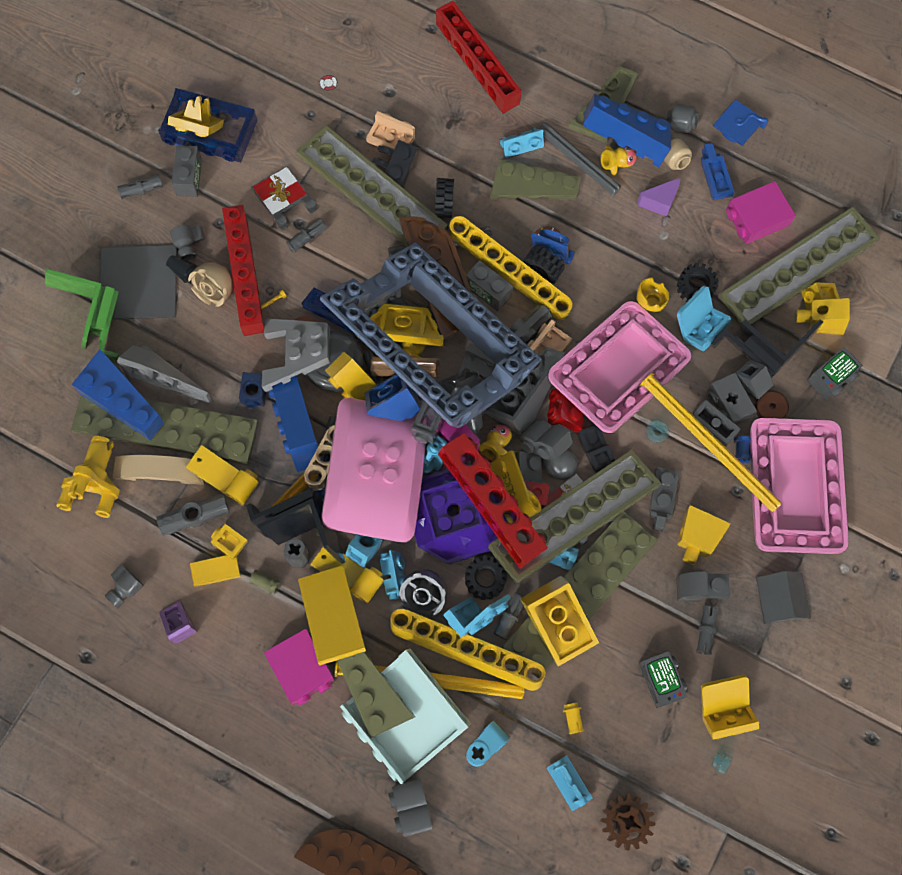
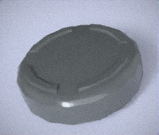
[306,331,364,391]

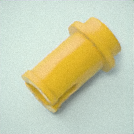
[563,702,584,734]

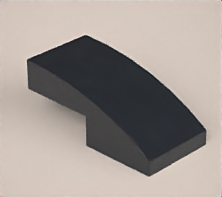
[577,424,615,473]

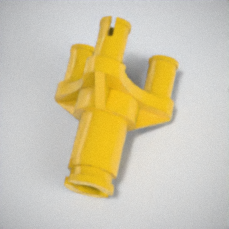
[56,436,120,518]

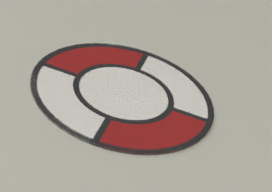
[320,75,337,91]

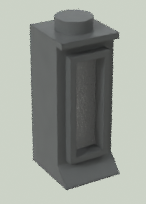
[411,379,455,444]

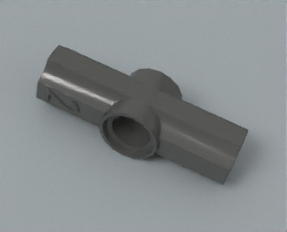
[510,304,552,345]
[156,493,230,536]

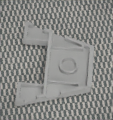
[262,318,330,392]

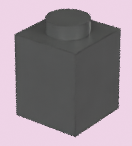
[736,359,774,399]

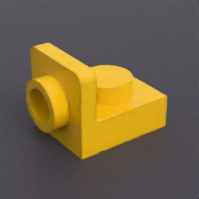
[802,282,840,310]
[211,524,248,560]

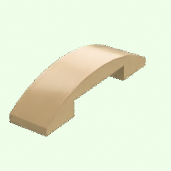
[113,455,204,485]

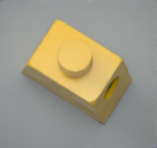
[796,298,850,335]
[677,505,731,565]

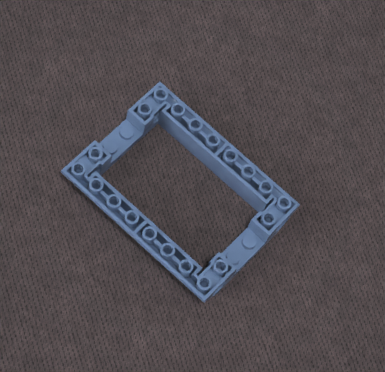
[320,242,542,428]

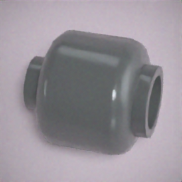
[667,104,699,133]

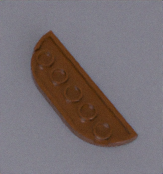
[399,216,471,340]
[294,829,423,875]

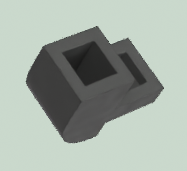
[676,572,730,601]

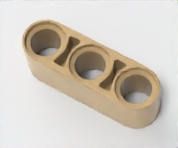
[304,425,335,491]

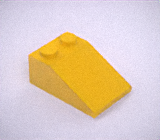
[520,576,599,666]

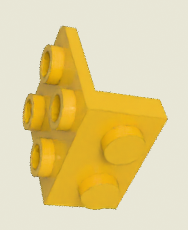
[701,674,759,740]

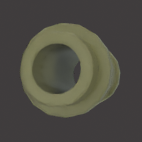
[249,570,281,594]

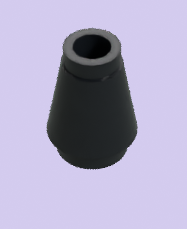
[166,255,197,284]

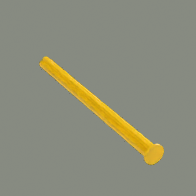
[640,372,781,512]
[334,660,525,699]

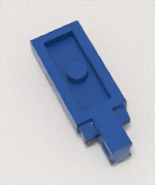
[701,143,735,200]

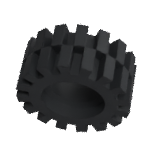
[435,178,454,218]
[523,246,565,284]
[676,263,719,303]
[465,556,507,600]

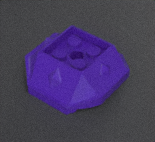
[414,463,507,565]

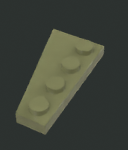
[568,66,638,143]
[490,159,581,199]
[337,651,416,738]

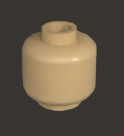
[663,138,692,170]

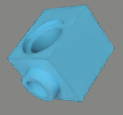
[345,534,383,568]

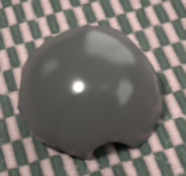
[542,448,578,480]

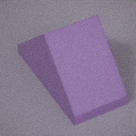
[637,178,680,216]
[159,601,197,644]

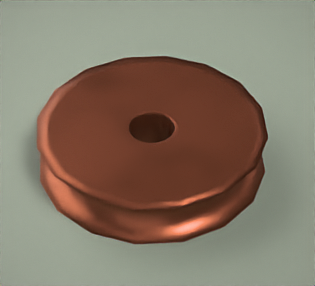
[755,390,789,419]

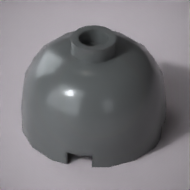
[399,569,447,617]

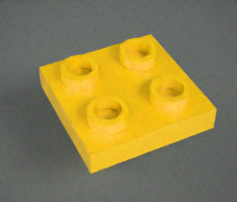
[168,96,224,137]

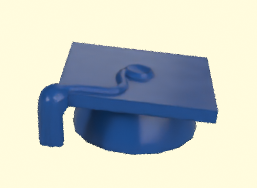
[713,100,768,146]
[531,229,575,264]

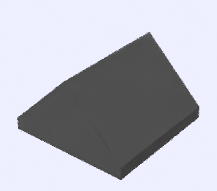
[756,571,811,624]

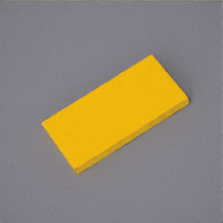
[298,565,366,666]

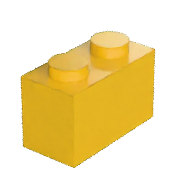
[325,352,377,401]

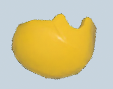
[637,277,670,312]

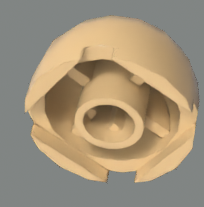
[188,262,234,307]

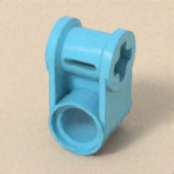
[466,720,510,767]

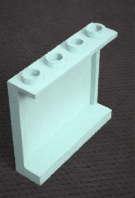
[340,649,471,784]

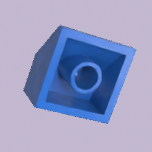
[365,374,421,421]

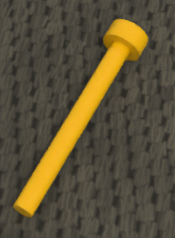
[261,289,287,310]

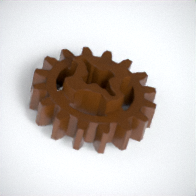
[600,794,655,850]

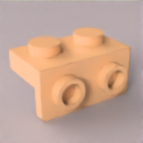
[366,111,415,151]
[527,320,572,354]

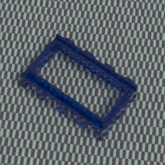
[158,88,257,163]

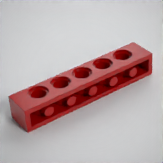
[436,1,522,114]
[222,205,264,336]
[438,433,548,569]

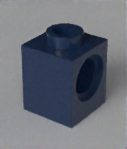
[239,372,266,408]

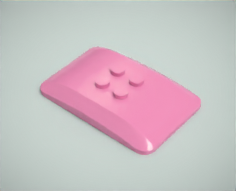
[548,301,691,433]
[322,398,427,542]
[750,418,848,554]

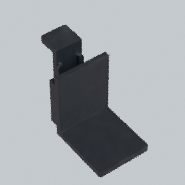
[711,319,823,378]
[246,488,346,564]

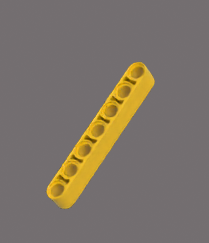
[449,216,572,320]
[390,608,546,691]

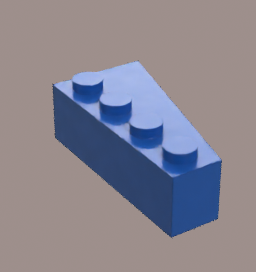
[583,94,671,168]
[71,349,164,441]
[268,375,322,472]

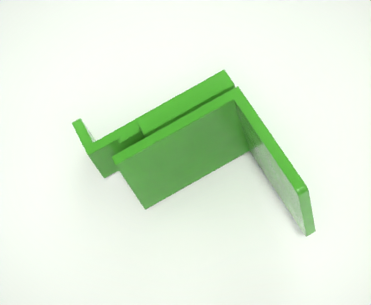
[45,269,119,363]

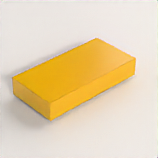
[190,555,241,587]

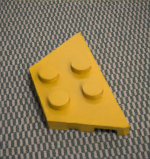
[358,304,444,346]

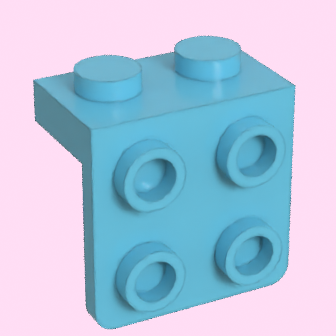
[677,286,732,352]
[444,594,511,637]

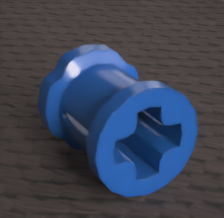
[734,436,751,463]

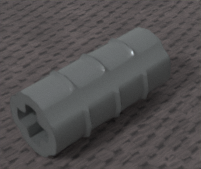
[284,539,309,568]

